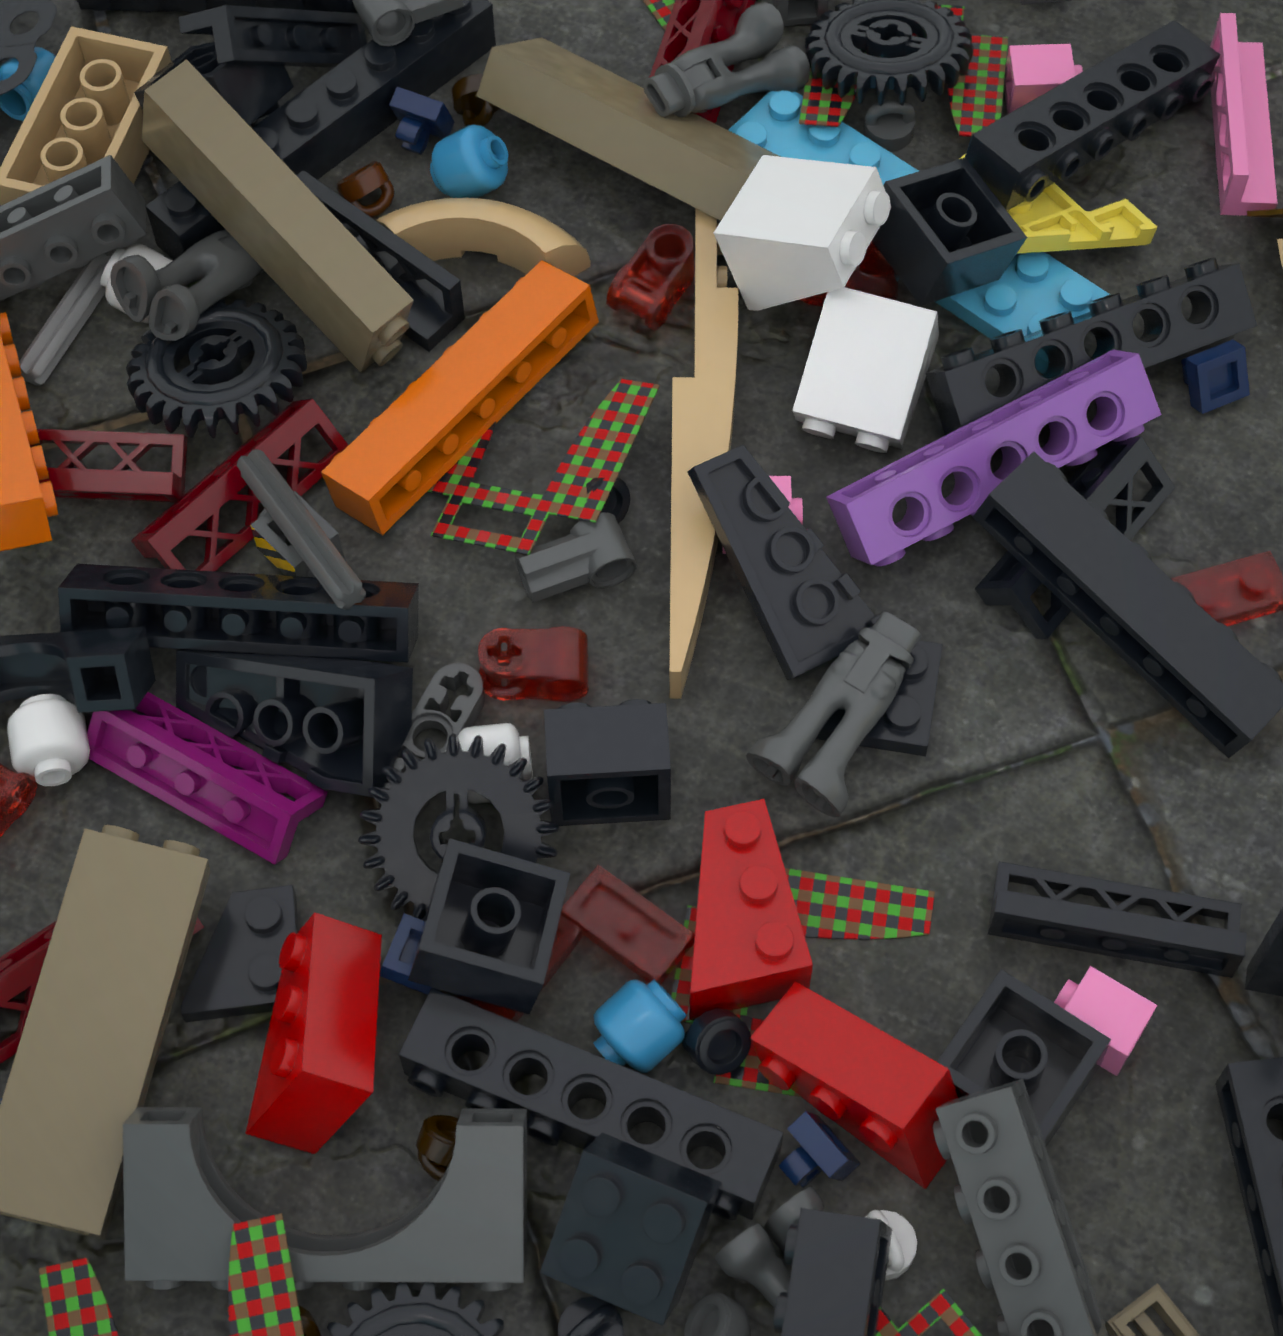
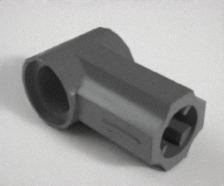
[352,0,464,46]
[514,512,637,603]

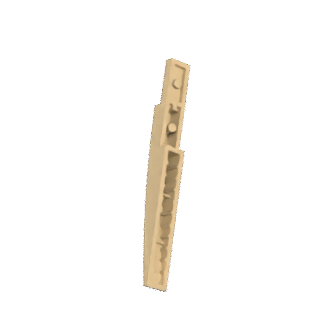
[669,208,739,699]

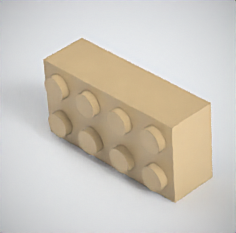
[0,26,171,205]

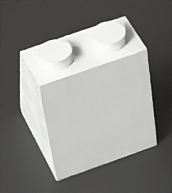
[714,155,892,311]
[792,287,939,453]

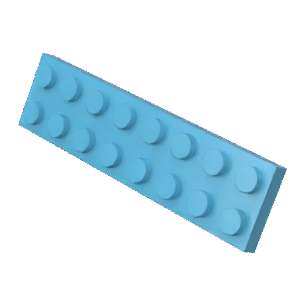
[728,90,1110,374]

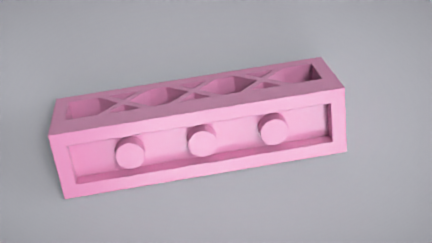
[1210,13,1277,216]

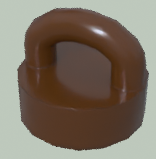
[336,161,394,218]

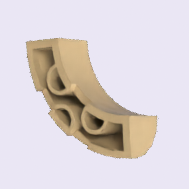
[375,198,591,276]

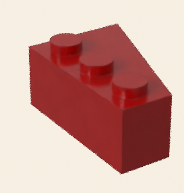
[689,799,813,1020]
[245,912,382,1154]
[750,981,958,1189]

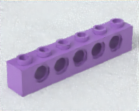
[826,350,1161,566]

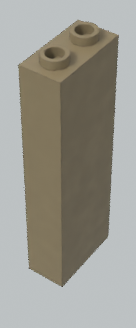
[477,37,781,221]
[142,59,414,373]
[0,825,210,1240]

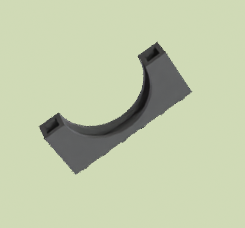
[123,1107,527,1291]

